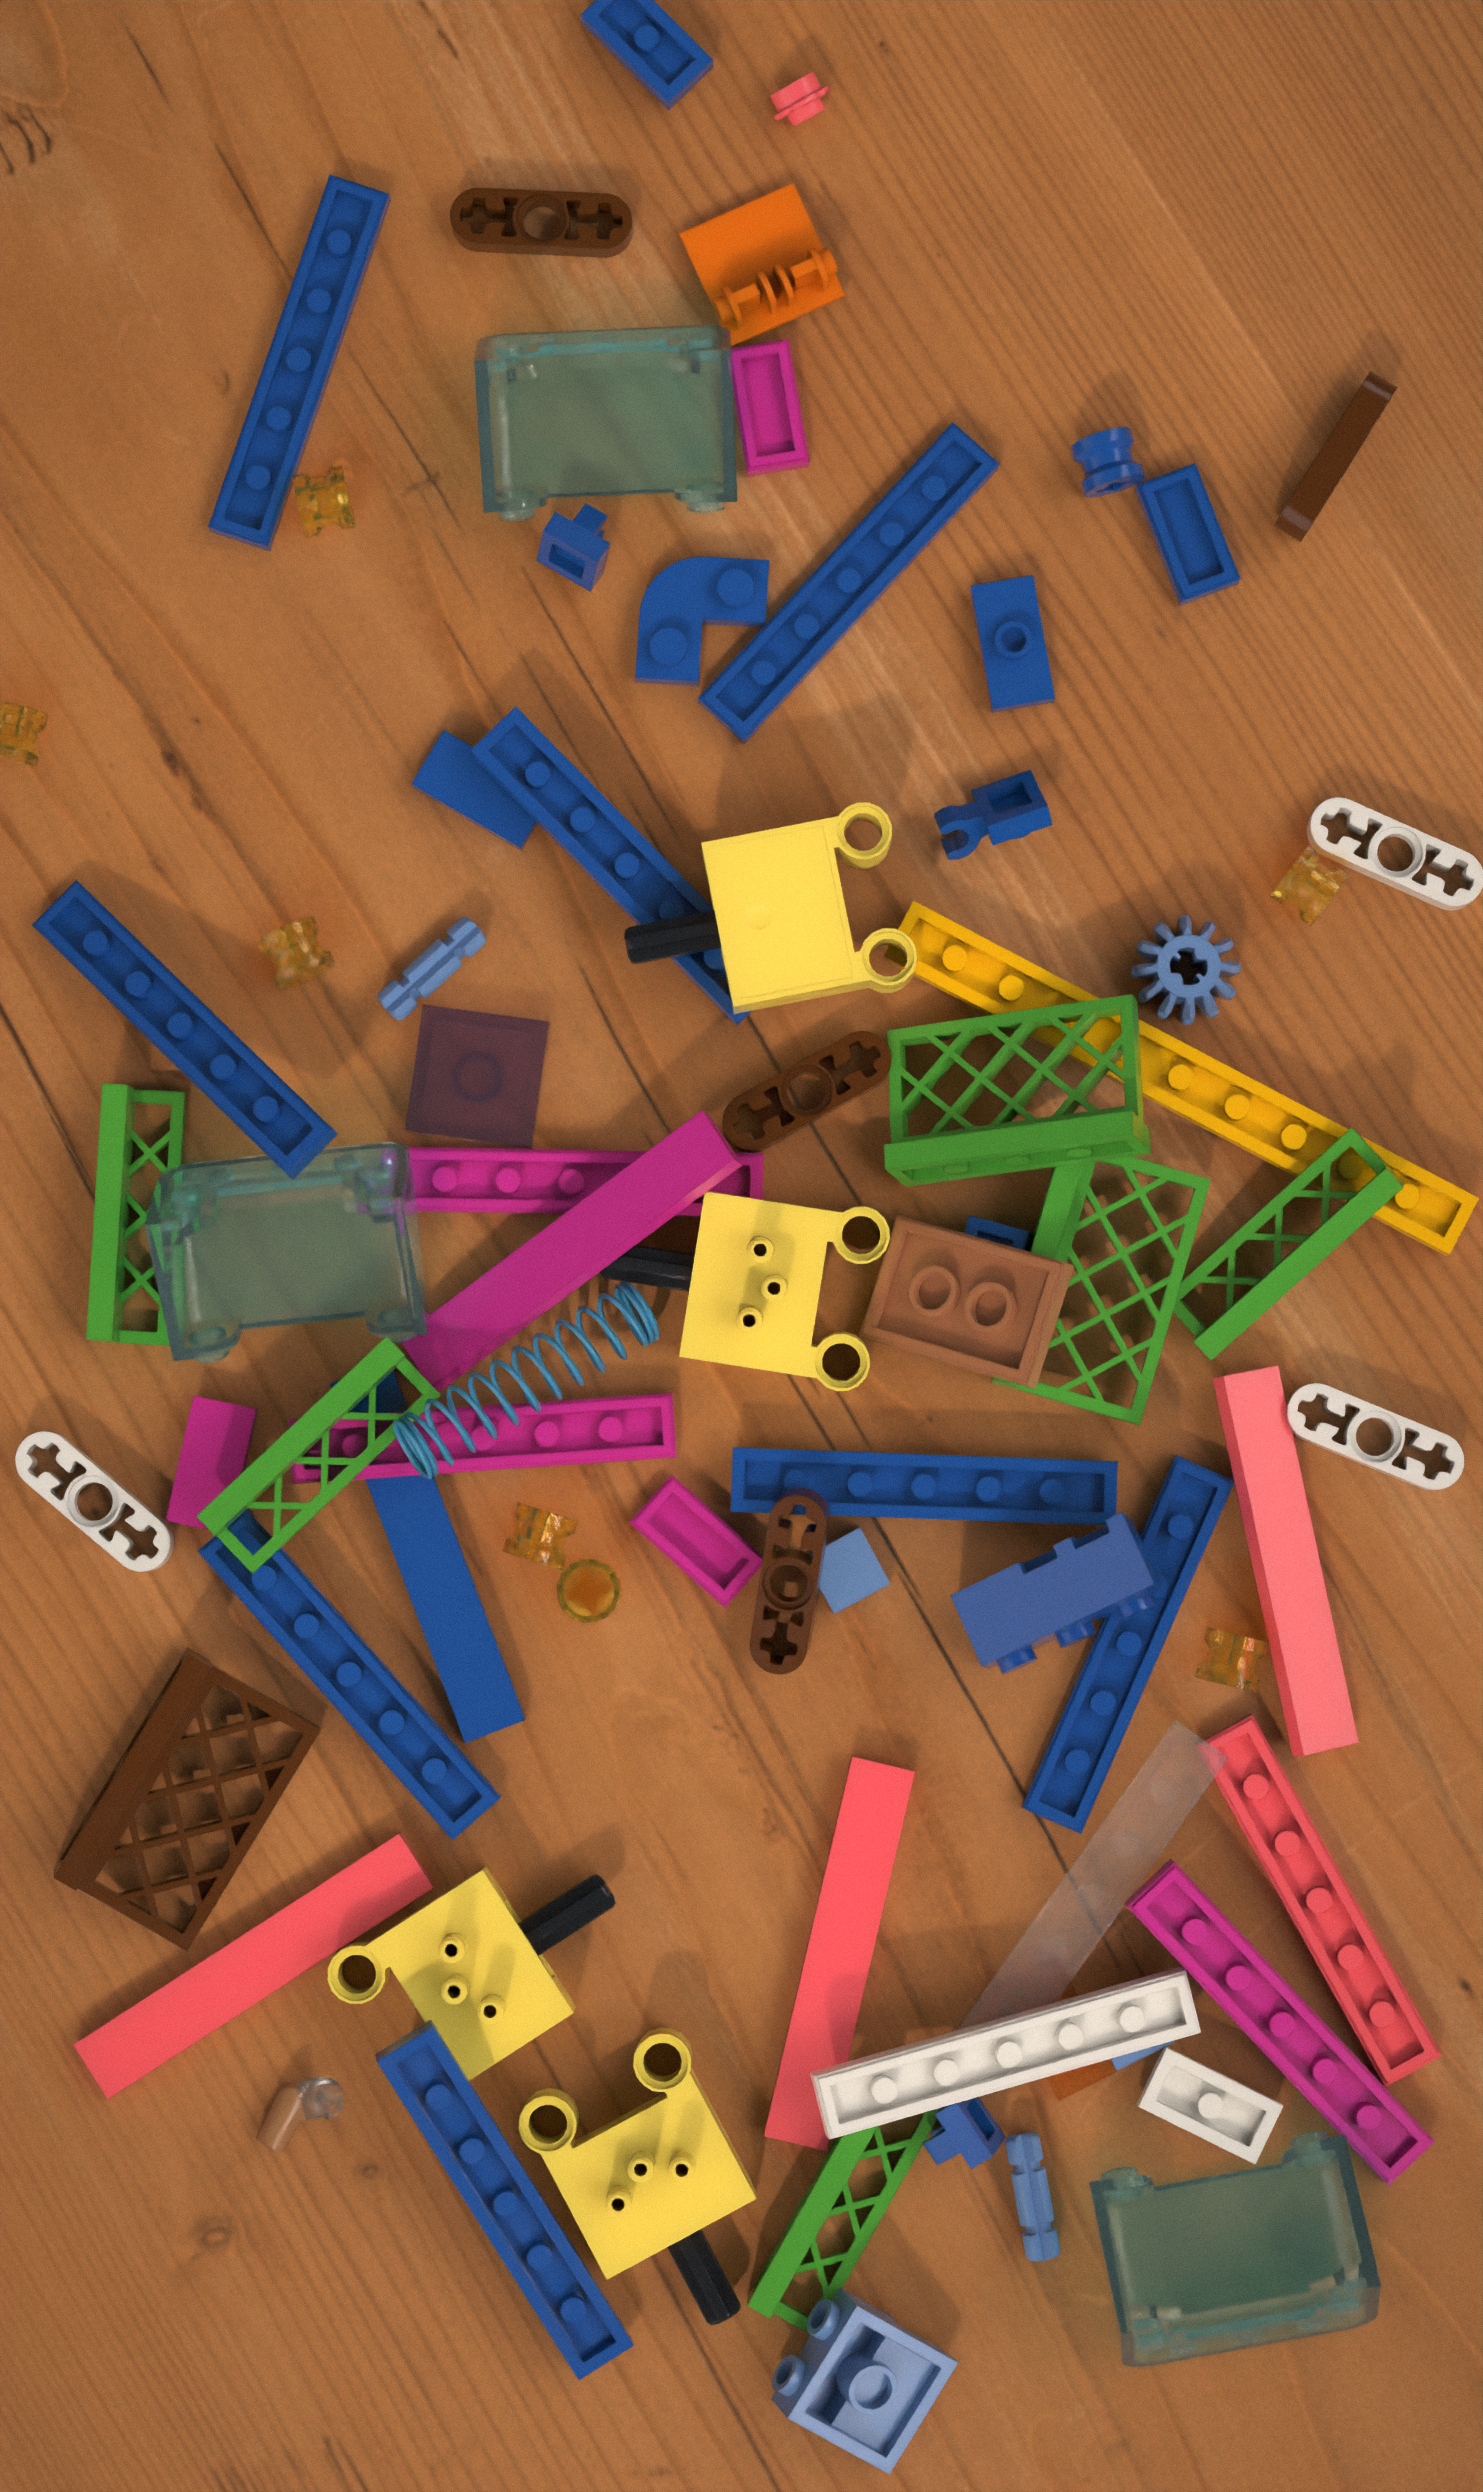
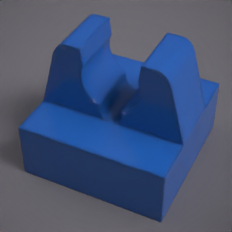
[536,503,610,592]
[923,2097,1005,2169]

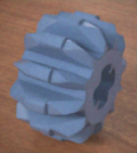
[1131,915,1241,1025]

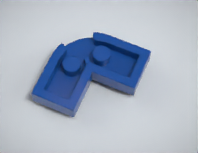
[635,557,769,686]

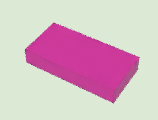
[726,339,809,477]
[165,1395,258,1530]
[629,1475,763,1608]

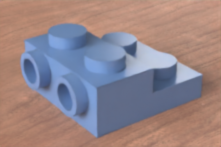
[771,2288,958,2474]

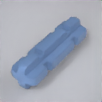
[377,916,486,1021]
[1005,2131,1061,2261]

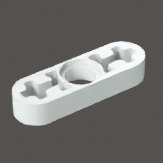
[1307,797,1483,911]
[1286,1383,1464,1490]
[15,1431,174,1572]

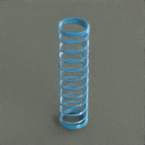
[393,1281,660,1479]

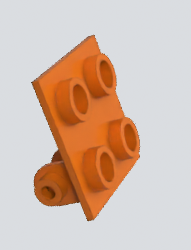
[679,183,845,348]

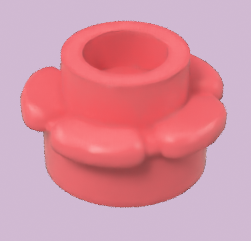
[770,71,830,127]

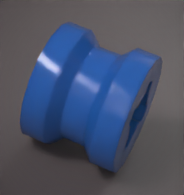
[1070,427,1145,498]

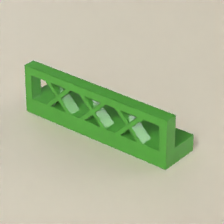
[86,1083,187,1346]
[1173,1127,1405,1360]
[196,1336,441,1574]
[747,2108,939,2334]

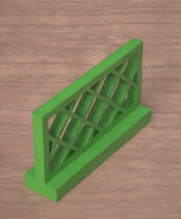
[884,994,1151,1187]
[990,1156,1211,1426]

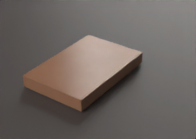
[859,1215,1074,1389]

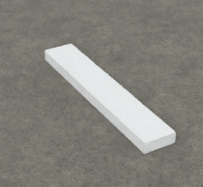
[810,1967,1201,2140]

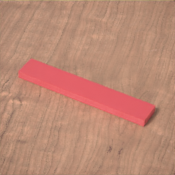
[1213,1365,1359,1757]
[1195,1714,1442,2087]
[764,1756,915,2151]
[73,1832,435,2100]

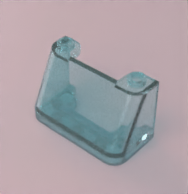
[474,325,737,521]
[144,1142,429,1363]
[1089,2132,1381,2367]

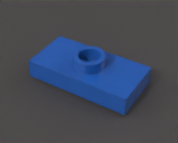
[970,575,1055,713]

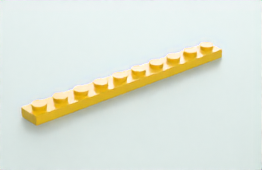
[883,900,1479,1256]

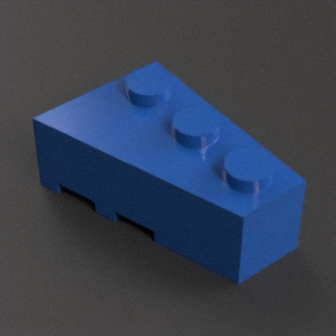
[950,1512,1164,1674]

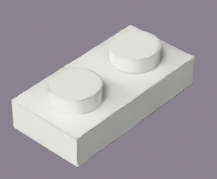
[1137,2047,1283,2164]

